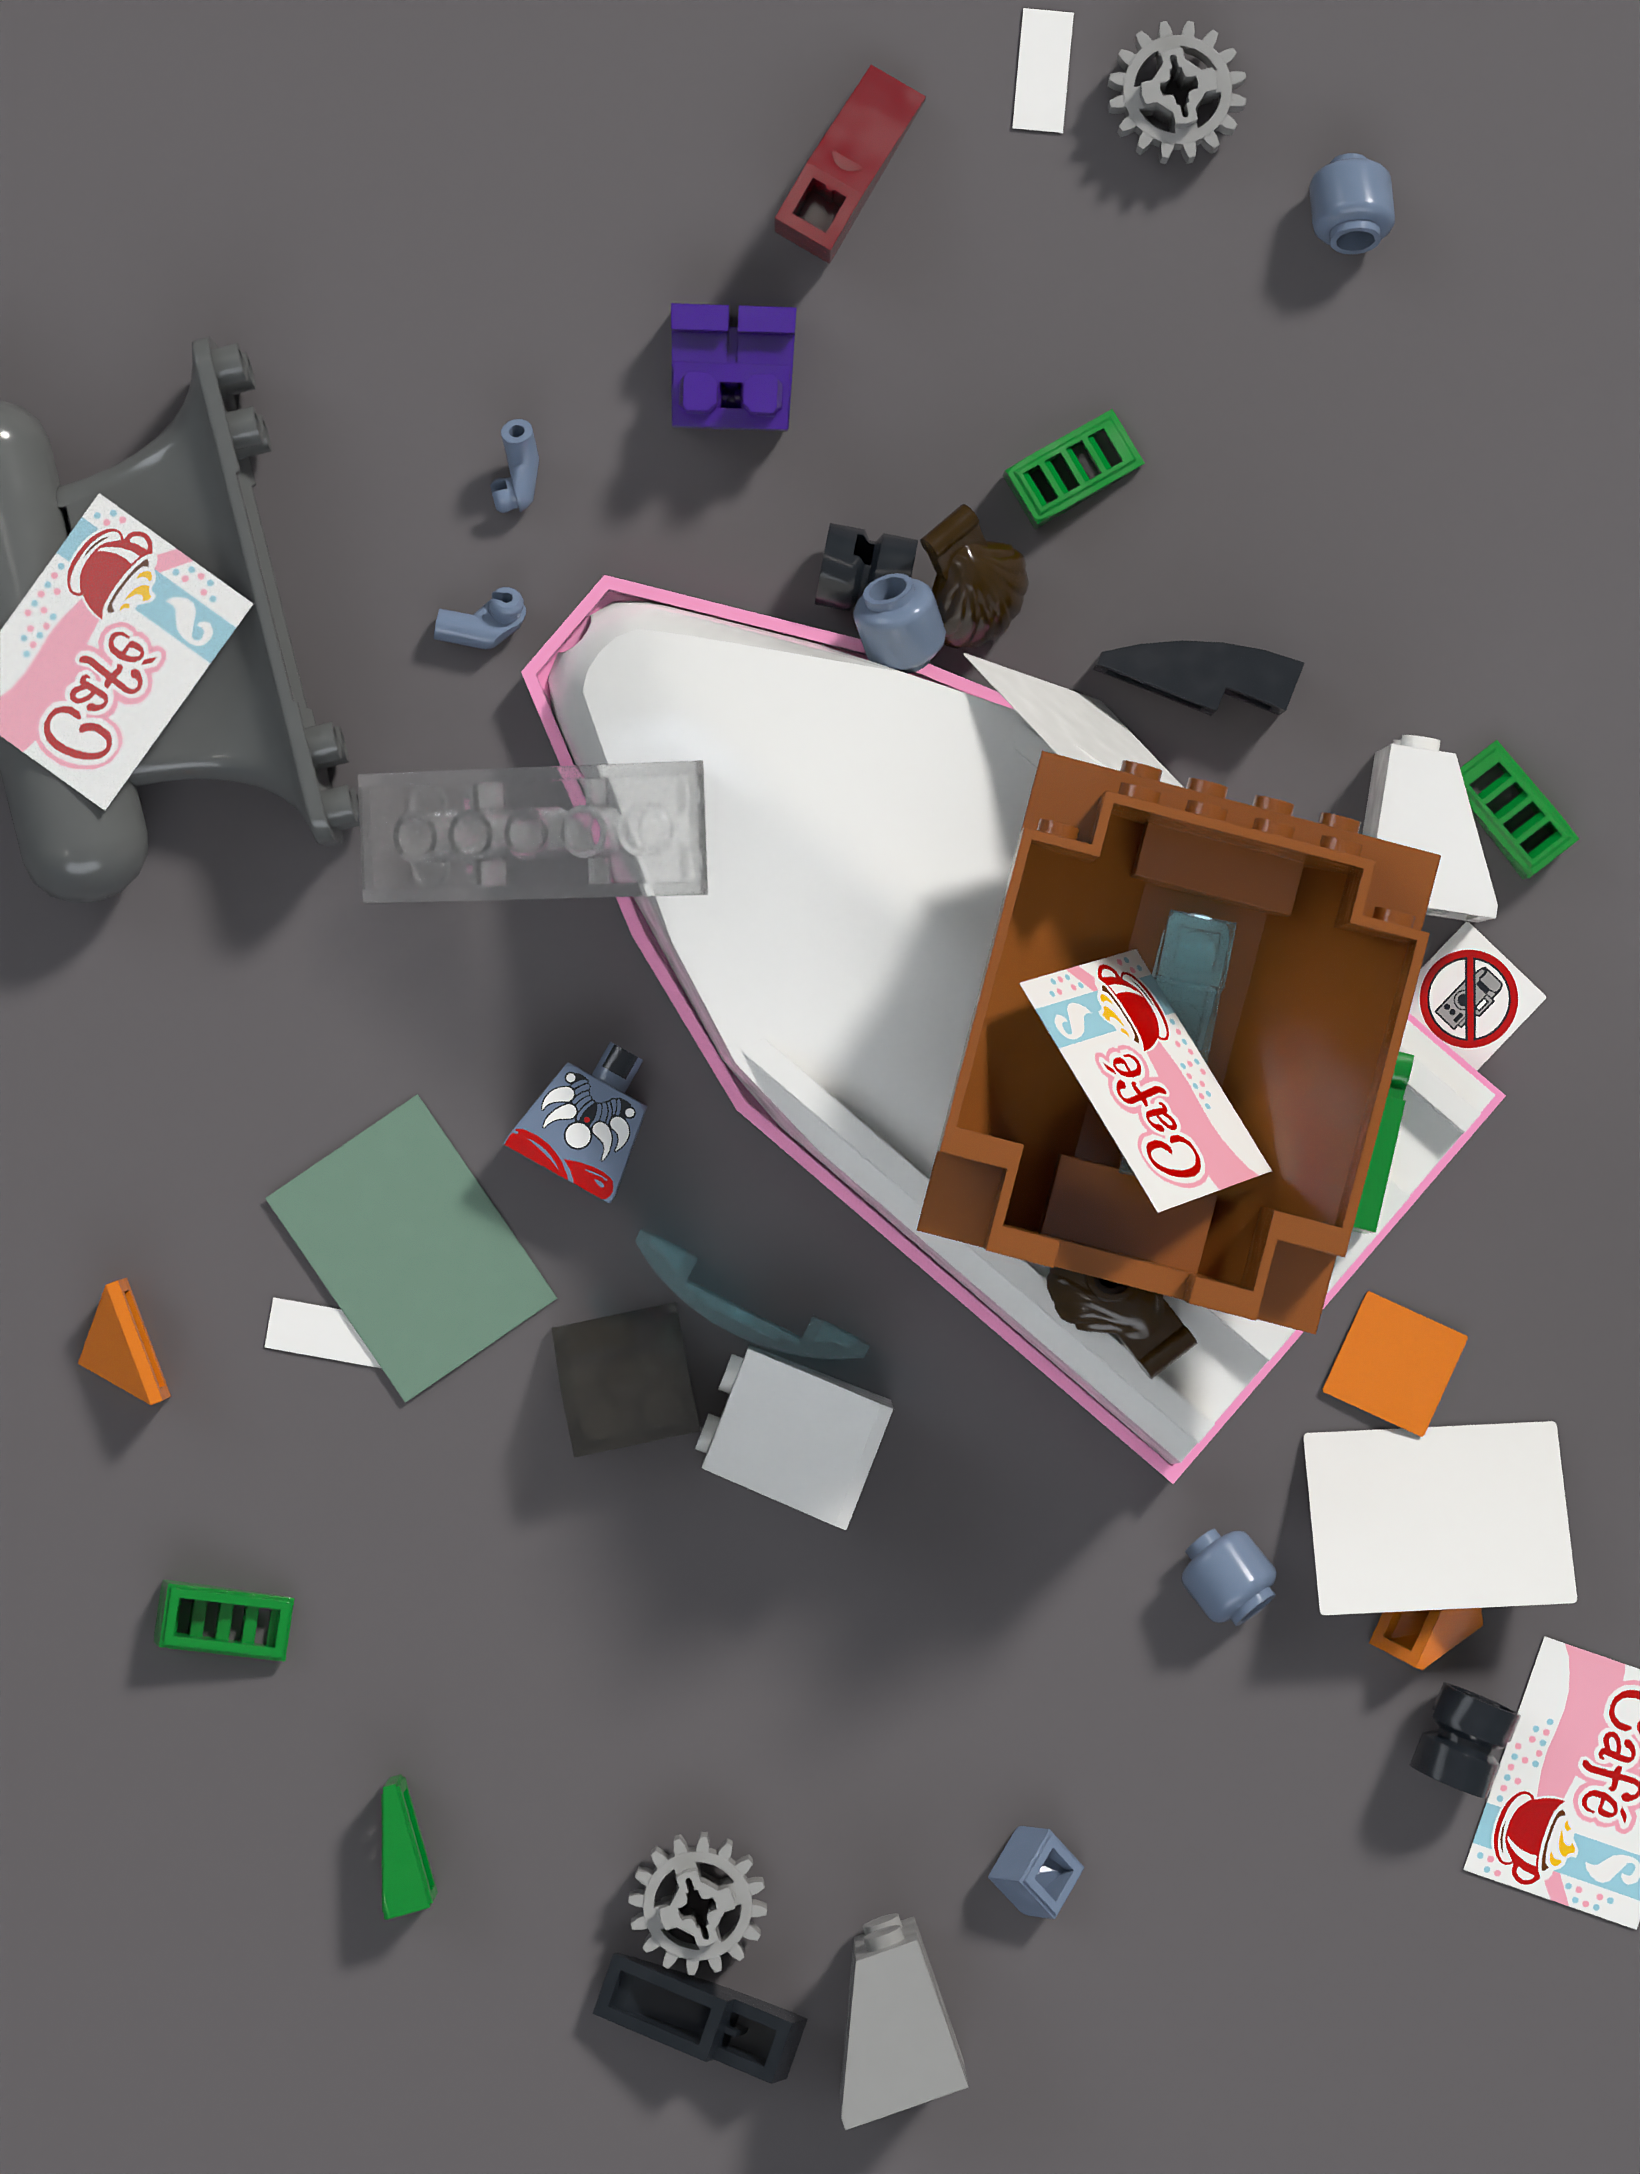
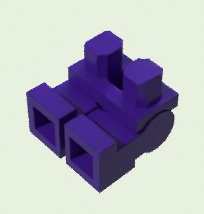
[671,303,797,431]

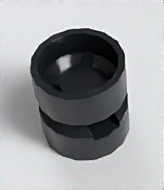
[815,523,918,611]
[1409,1682,1521,1798]

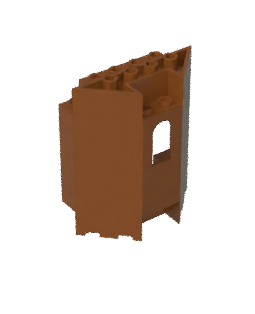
[917,751,1441,1335]

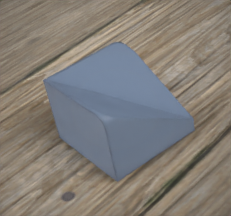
[988,1826,1085,1919]

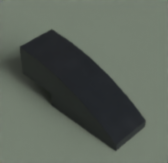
[1093,640,1305,716]
[593,1953,808,2084]

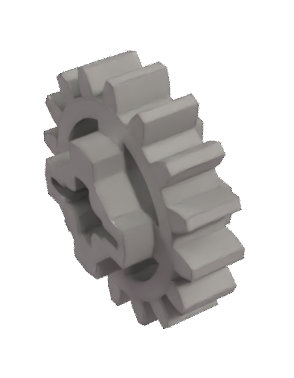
[1107,21,1247,164]
[628,1832,767,1975]

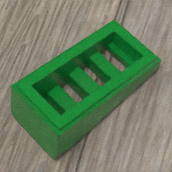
[1002,409,1145,530]
[1460,740,1579,880]
[154,1579,295,1662]
[381,1774,438,1920]

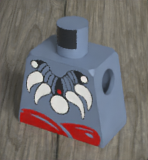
[504,1042,648,1204]

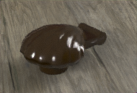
[920,504,1029,649]
[1046,1267,1198,1379]

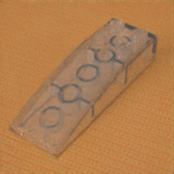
[358,760,708,903]

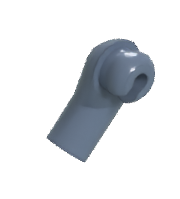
[490,419,540,513]
[434,587,526,649]

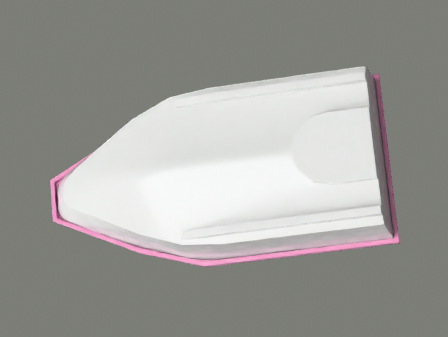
[521,575,1506,1484]

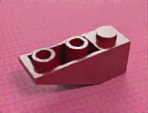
[775,65,926,264]

